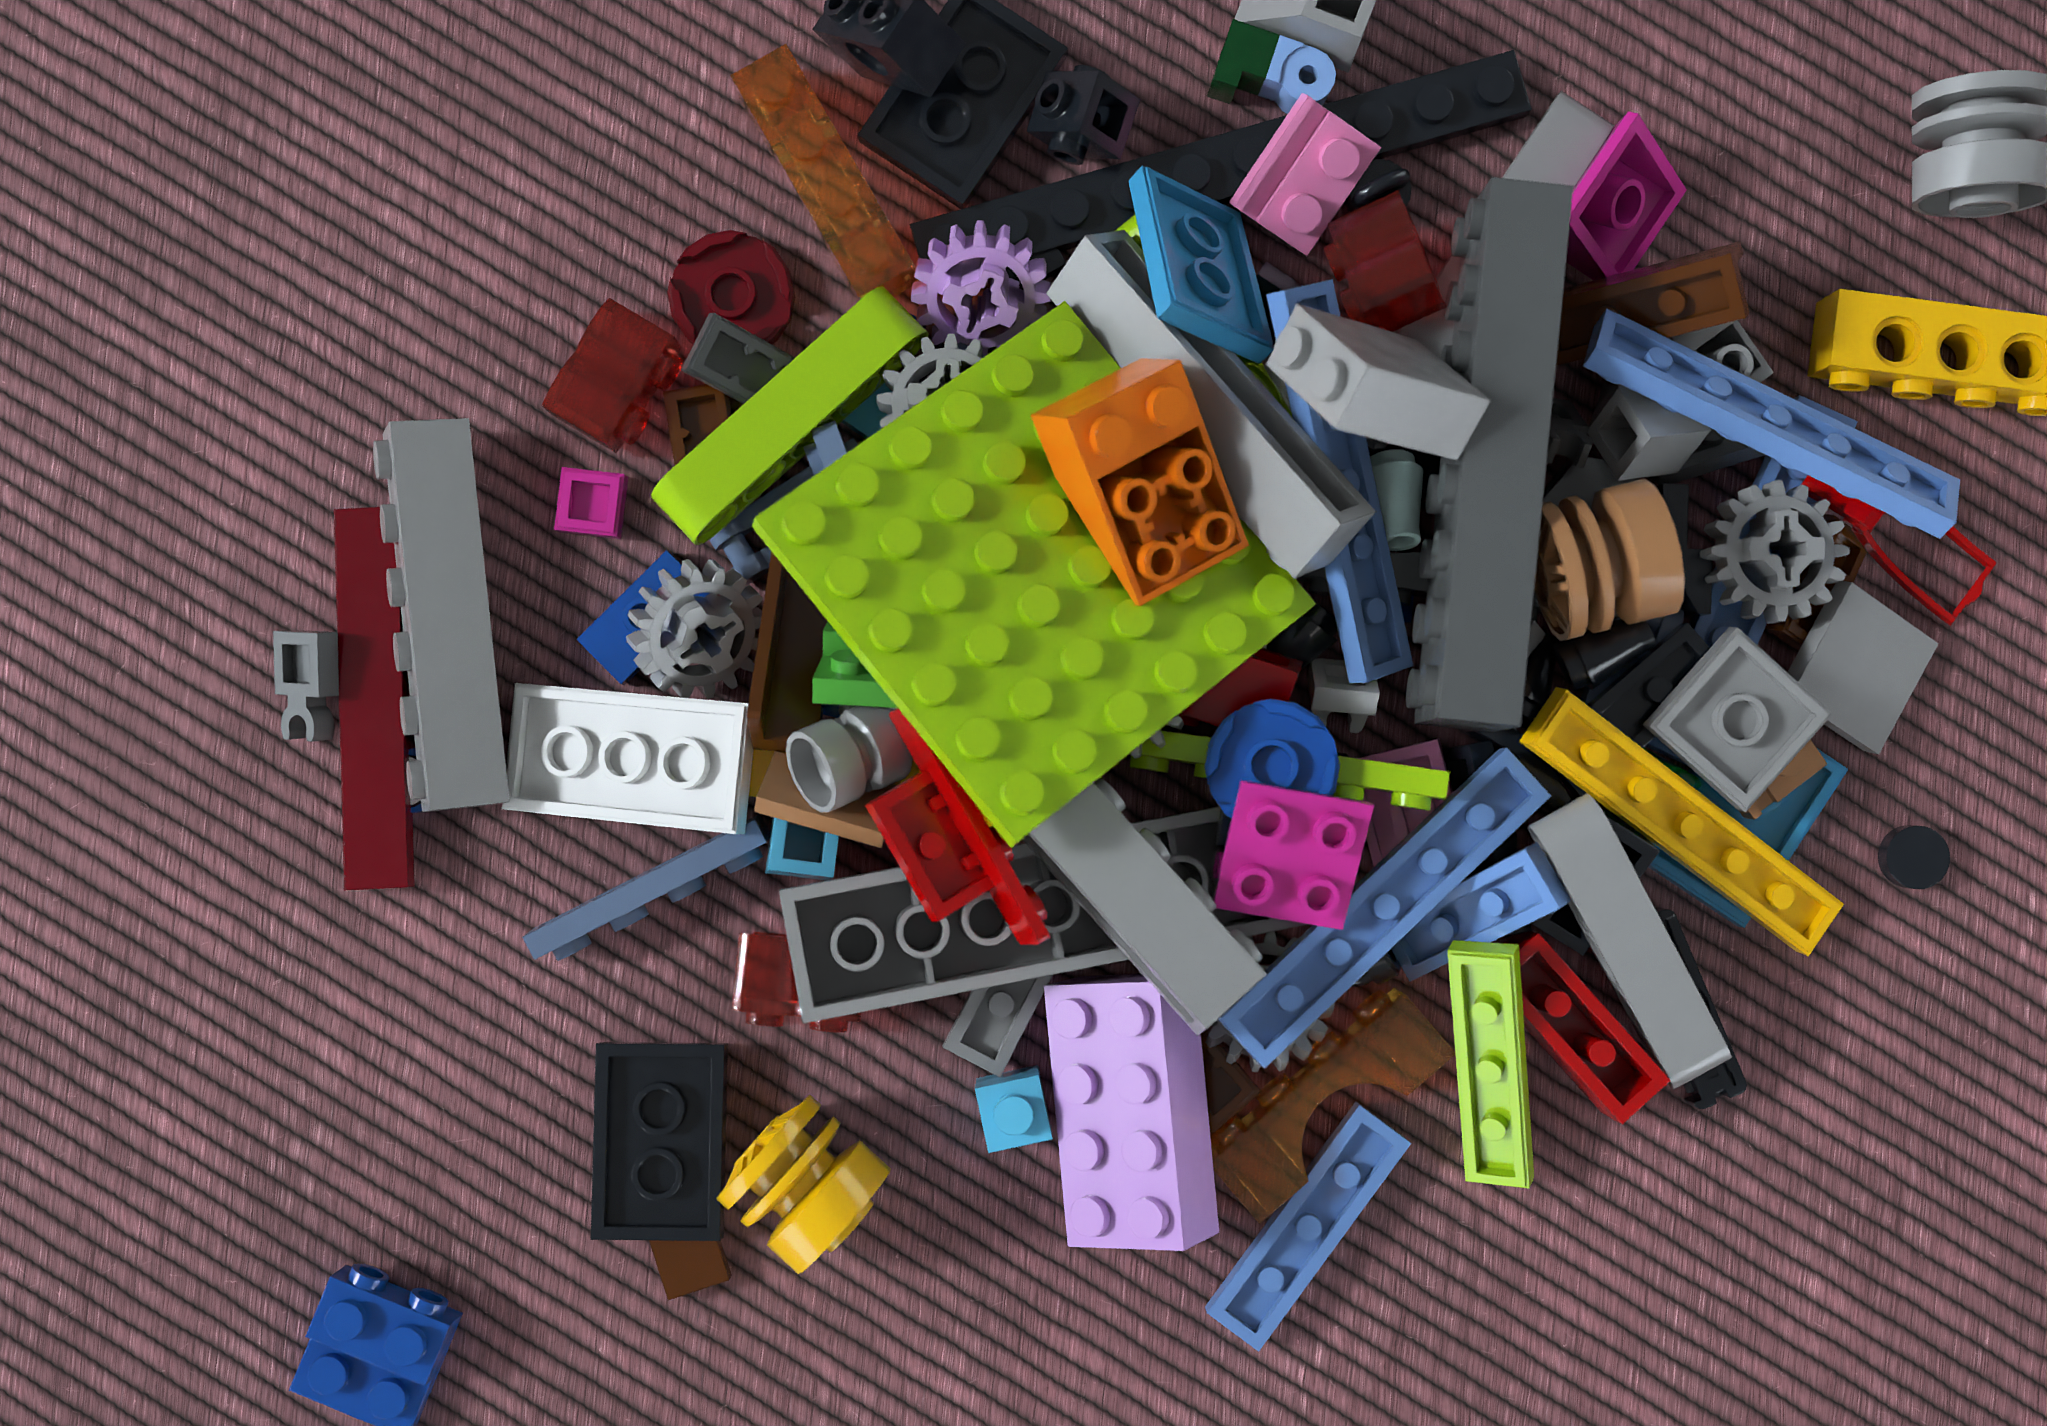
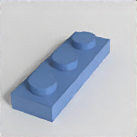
[1391,842,1571,982]

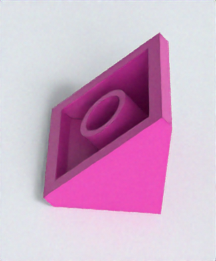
[1566,111,1687,280]

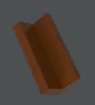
[1556,242,1749,366]
[747,551,828,752]

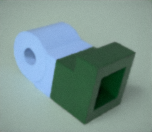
[1206,19,1336,114]

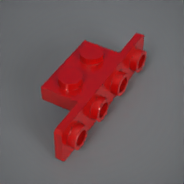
[865,708,1050,945]

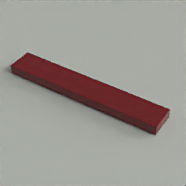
[334,507,415,891]

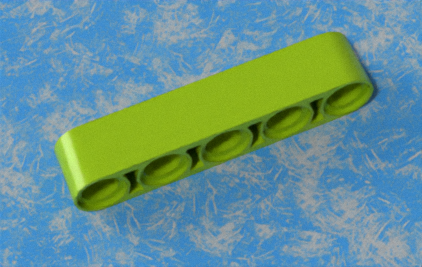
[651,286,929,545]

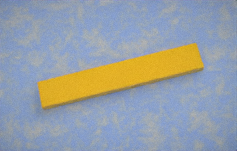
[1519,687,1844,957]

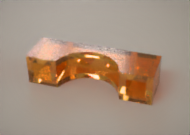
[730,44,918,302]
[1210,988,1456,1224]

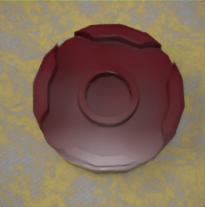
[667,230,796,344]

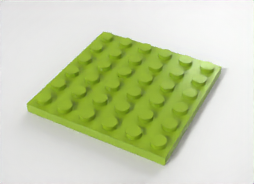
[752,301,1316,848]

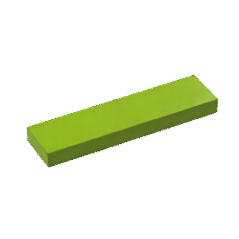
[1447,940,1534,1188]

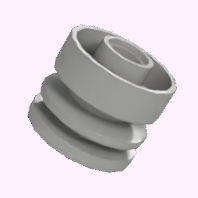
[1912,70,2047,218]

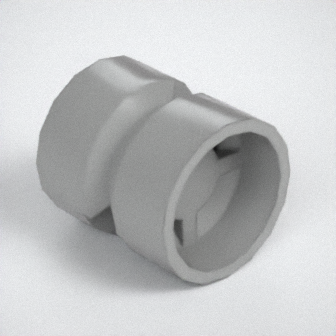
[786,706,912,813]

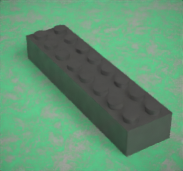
[1406,177,1573,732]

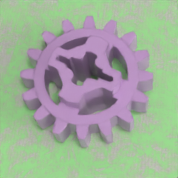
[911,220,1051,356]

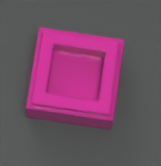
[554,467,628,539]

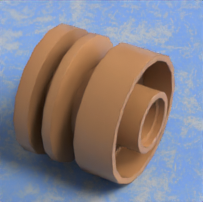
[1534,479,1685,641]

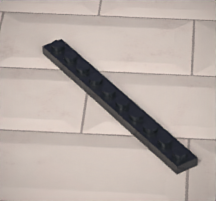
[909,50,1532,260]

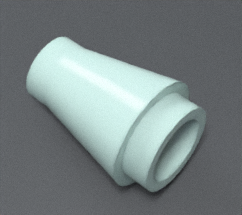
[1370,450,1423,551]

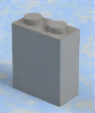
[1266,304,1491,460]

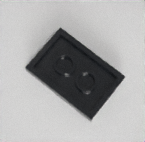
[857,0,1068,209]
[591,1042,728,1241]

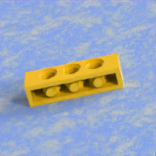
[1807,289,2047,416]

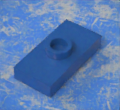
[576,550,710,685]

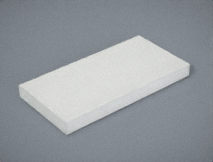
[502,683,753,834]

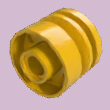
[716,1094,891,1274]

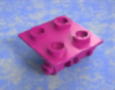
[1213,780,1374,930]

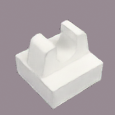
[1307,658,1380,733]

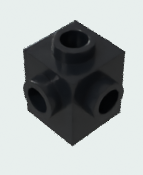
[1027,65,1141,165]

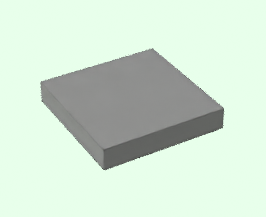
[1788,581,1939,755]
[1643,627,1833,812]

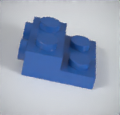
[289,1264,463,1426]

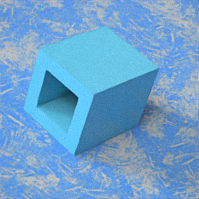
[765,817,839,880]
[975,1065,1052,1153]

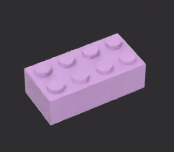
[1044,974,1219,1251]

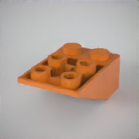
[1031,358,1249,606]

